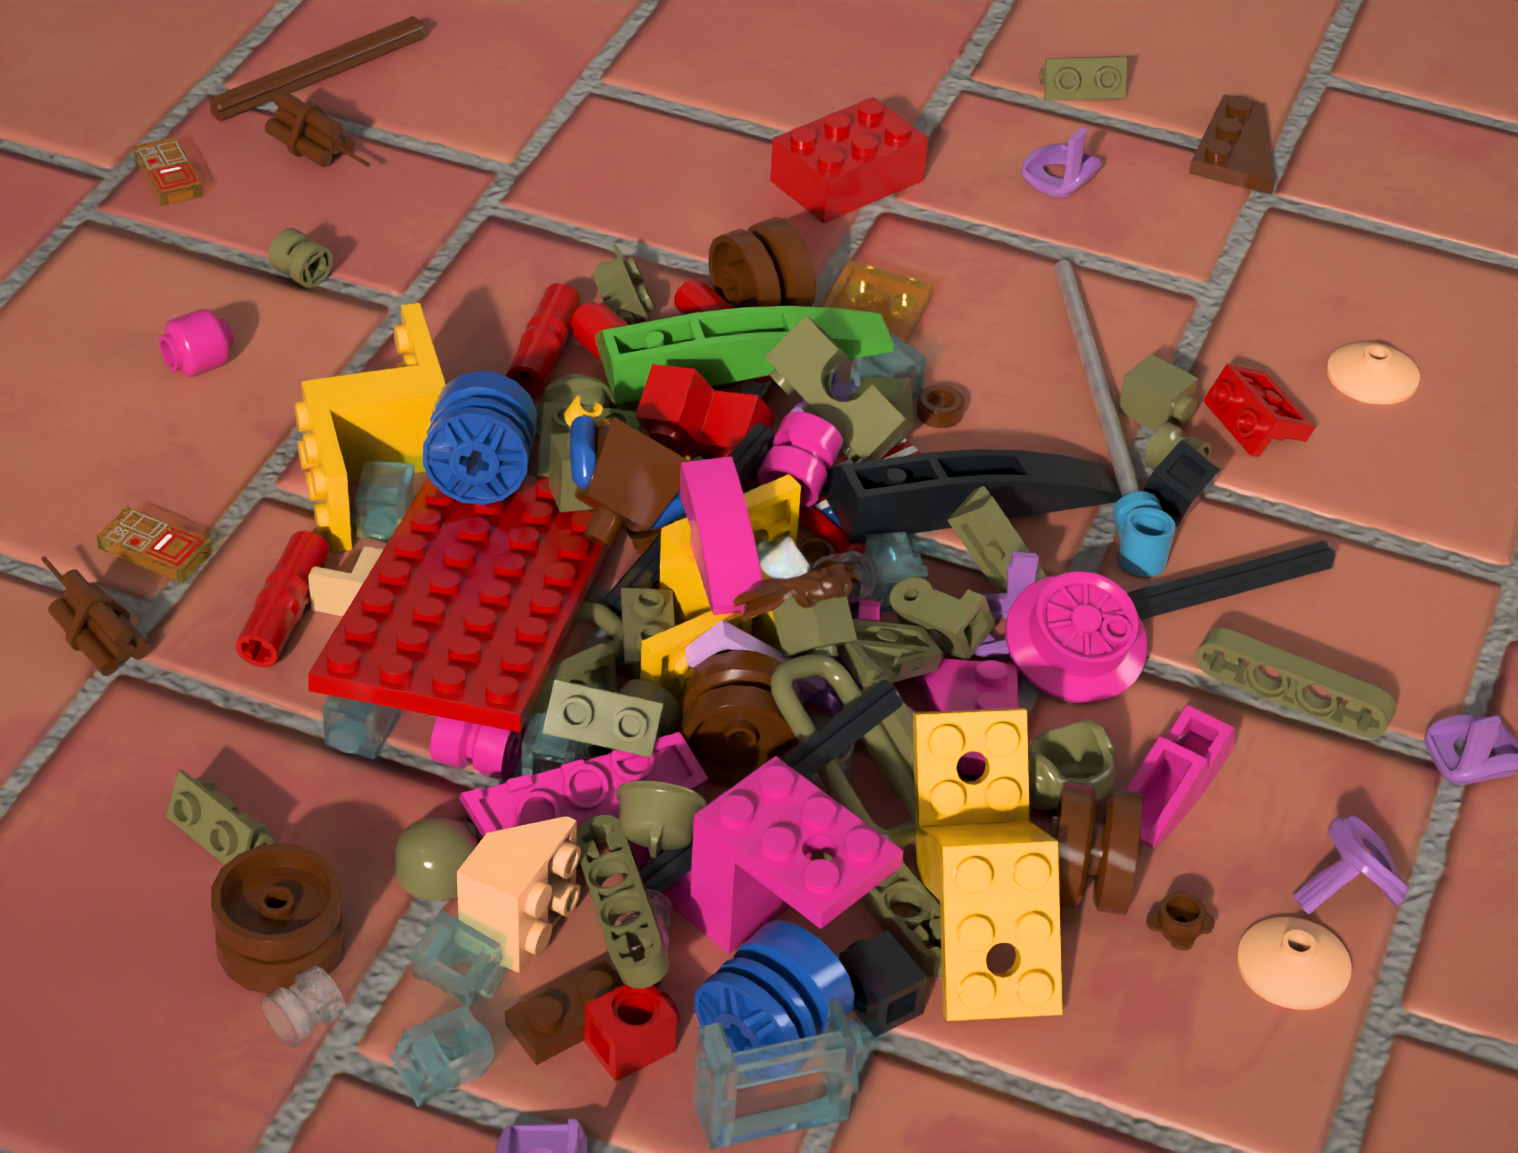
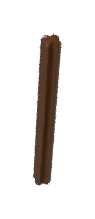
[209,16,425,121]

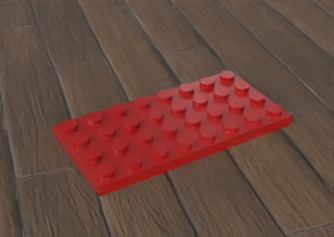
[308,475,609,733]

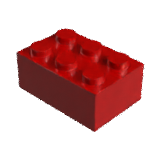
[770,97,928,223]

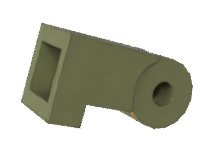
[889,577,995,660]

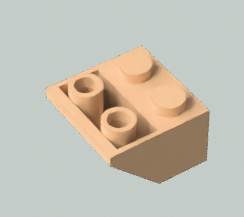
[457,816,581,973]

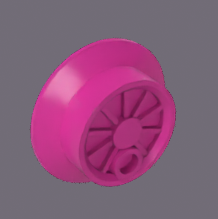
[1005,571,1147,703]

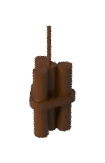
[264,90,370,167]
[41,556,151,676]

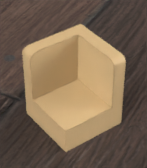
[308,546,383,616]

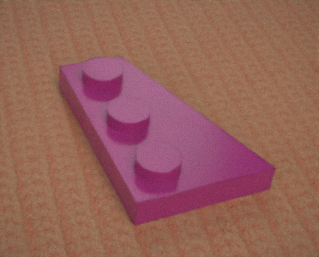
[914,658,1018,776]

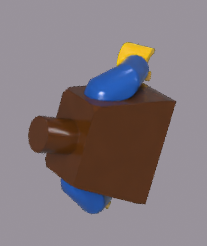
[564,395,691,548]

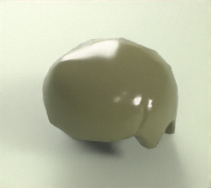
[395,816,479,901]

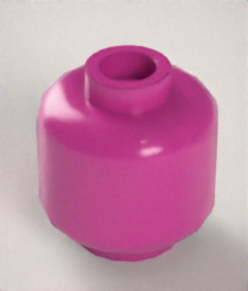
[159,309,234,377]

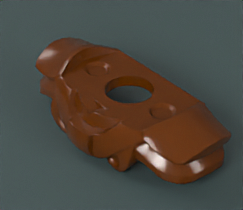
[733,559,863,621]

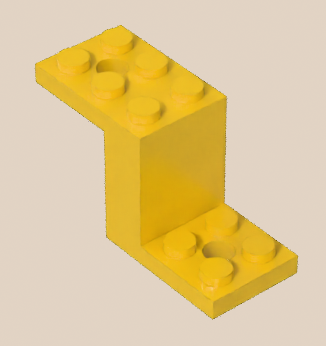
[294,303,446,553]
[640,474,801,715]
[913,708,1062,1021]

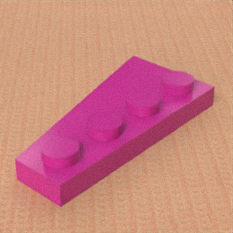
[459,732,709,846]

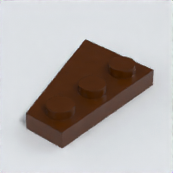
[1189,94,1275,195]

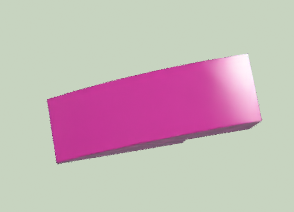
[680,456,762,615]
[1125,705,1234,850]

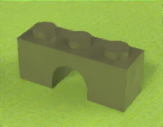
[765,316,915,463]

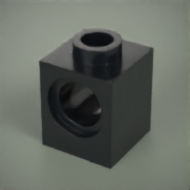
[1143,440,1220,527]
[839,930,928,1038]

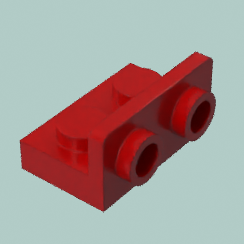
[1204,364,1316,457]

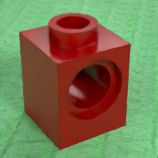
[584,984,680,1082]

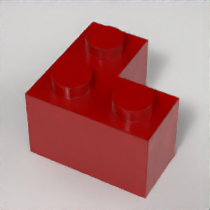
[635,364,776,469]

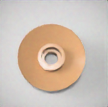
[1327,342,1420,405]
[1237,917,1352,1010]

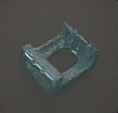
[693,998,863,1150]

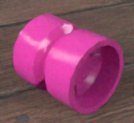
[757,412,843,507]
[430,716,528,781]

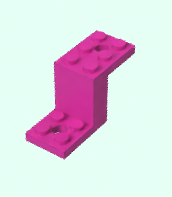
[629,756,903,954]

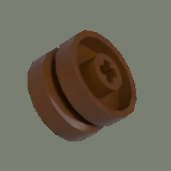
[708,217,816,308]
[681,650,801,787]
[1050,782,1143,915]
[211,843,344,995]

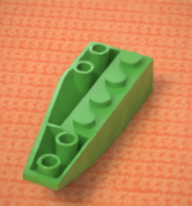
[595,306,894,404]

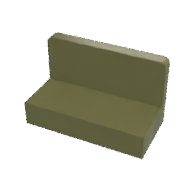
[947,486,1047,593]

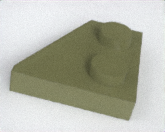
[837,619,943,688]

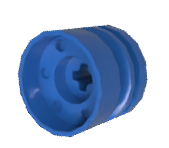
[423,371,537,505]
[694,920,854,1082]

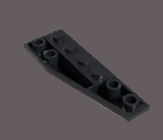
[822,449,1122,543]

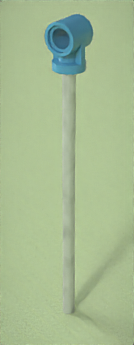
[1054,260,1175,577]

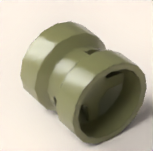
[268,228,333,288]
[1144,422,1212,469]

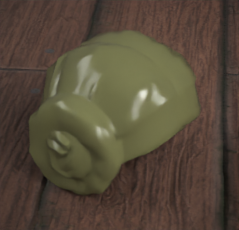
[1028,718,1116,814]

